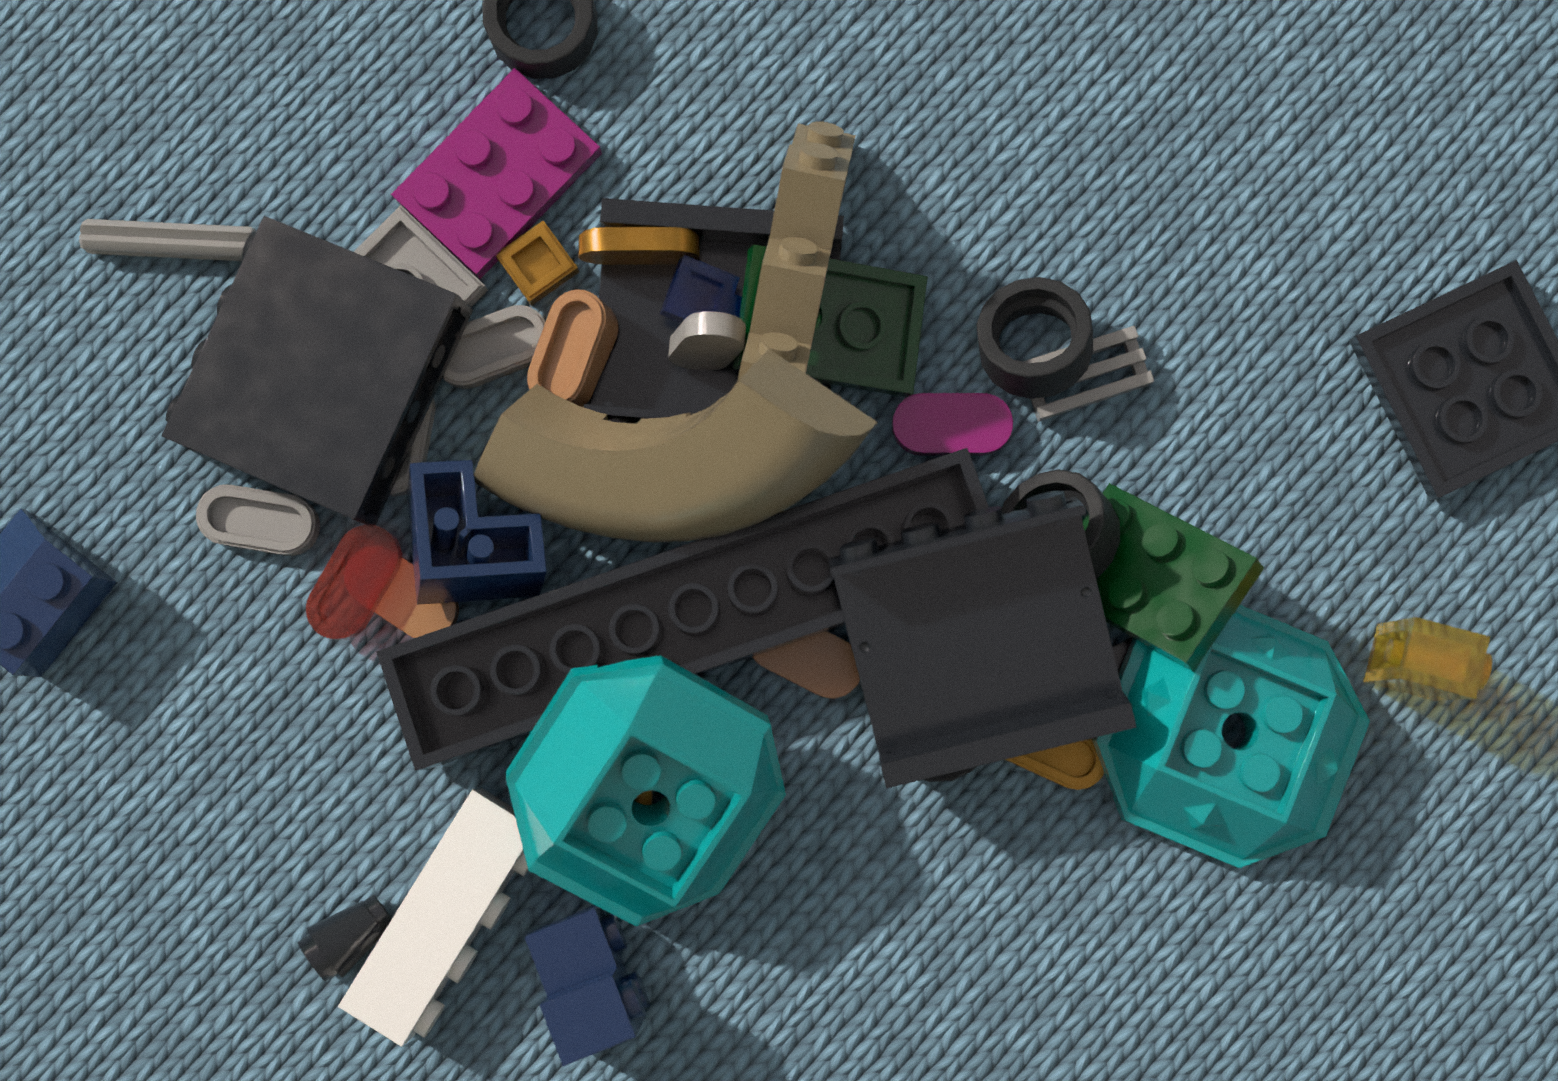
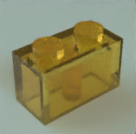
[1364,617,1492,701]

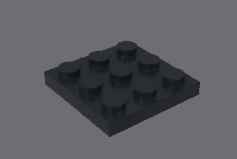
[1349,260,1558,501]

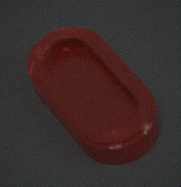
[306,525,402,640]

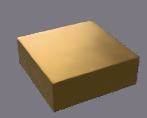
[496,220,579,306]

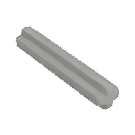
[79,219,257,261]

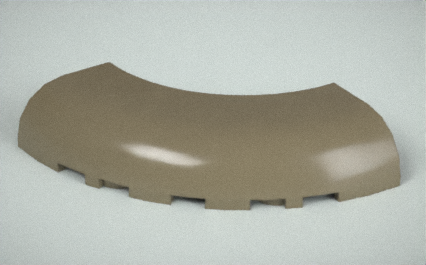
[474,349,877,542]

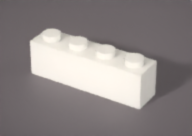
[338,788,528,1047]

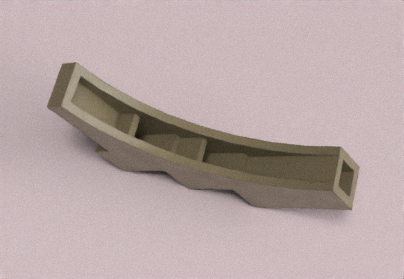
[738,122,856,380]

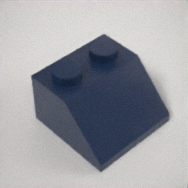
[0,508,117,677]

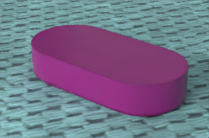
[892,393,1013,456]

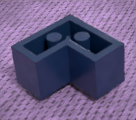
[407,460,547,605]
[525,905,650,1066]

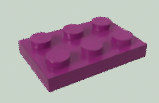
[391,68,602,279]

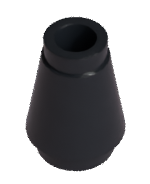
[297,894,392,982]

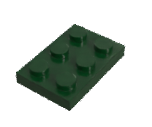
[733,245,928,397]
[1083,483,1264,672]

